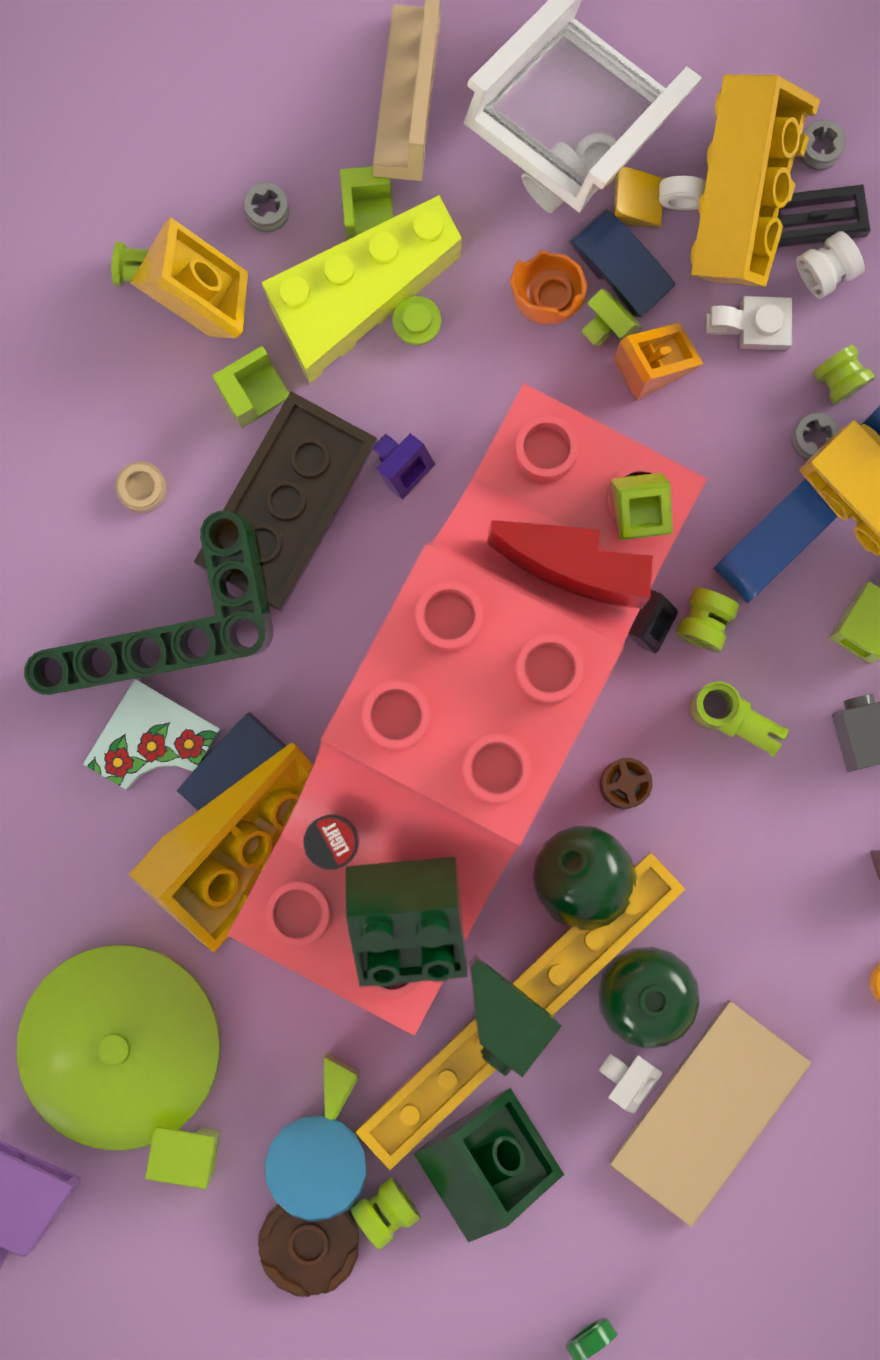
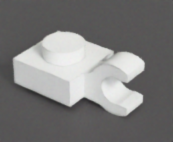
[706,296,792,351]

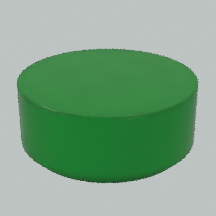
[566,1317,618,1360]

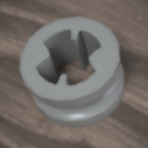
[800,120,846,170]
[244,182,289,232]
[791,413,839,460]

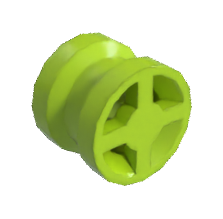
[812,344,876,405]

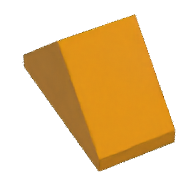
[613,322,703,401]

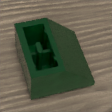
[346,857,468,987]

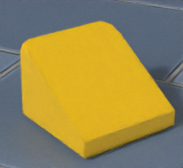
[613,167,664,228]

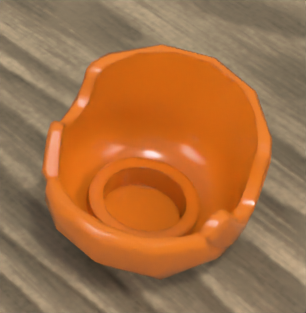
[510,250,587,325]

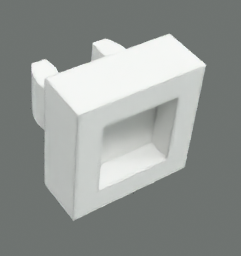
[599,1054,663,1114]

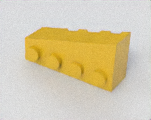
[691,74,820,287]
[798,419,880,556]

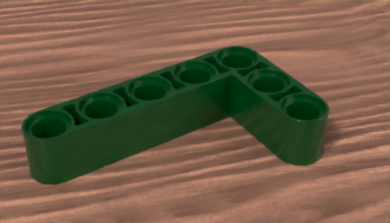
[24,511,273,695]

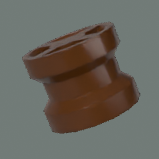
[599,758,653,809]

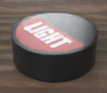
[303,814,359,870]

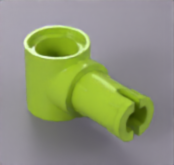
[690,681,789,757]

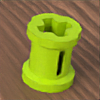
[111,241,149,286]

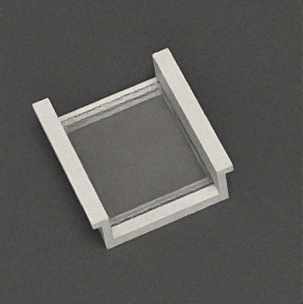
[463,0,702,213]

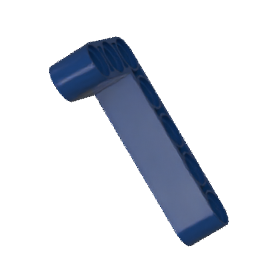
[713,406,880,603]

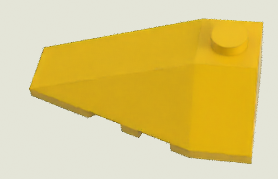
[128,743,313,953]

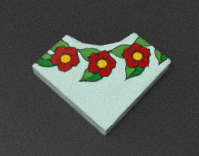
[83,679,222,790]

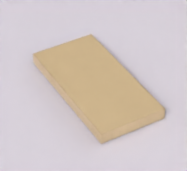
[608,1000,812,1228]

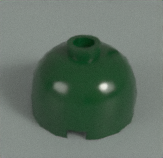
[532,826,637,931]
[598,947,700,1049]

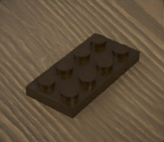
[194,391,378,612]

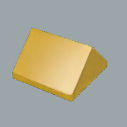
[131,217,248,339]

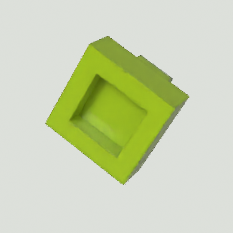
[581,289,642,347]

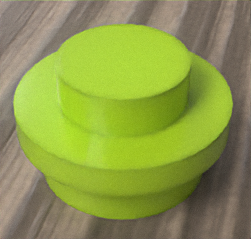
[393,296,441,346]

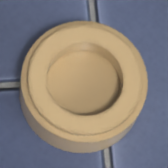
[116,462,167,513]

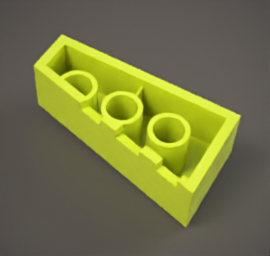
[262,195,462,384]

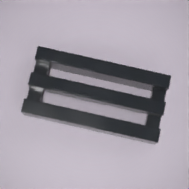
[777,184,871,248]

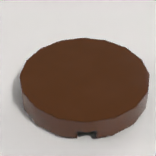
[258,1203,359,1297]

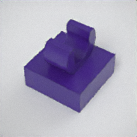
[372,433,436,500]

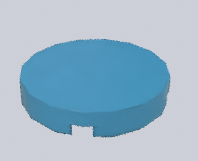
[265,1115,367,1222]

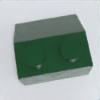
[469,955,562,1077]
[414,1088,565,1243]

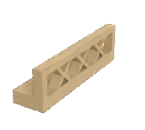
[373,0,441,181]

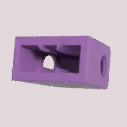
[0,1141,81,1269]

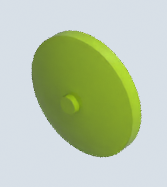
[16,944,221,1150]

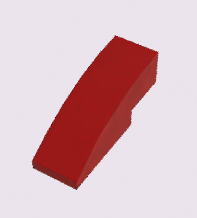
[487,520,653,609]

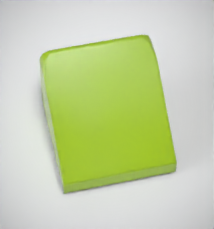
[611,473,673,540]
[324,1053,360,1121]

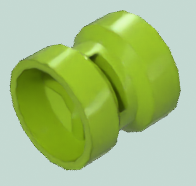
[675,587,740,652]
[350,1176,421,1250]

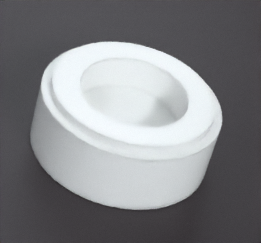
[659,176,706,211]

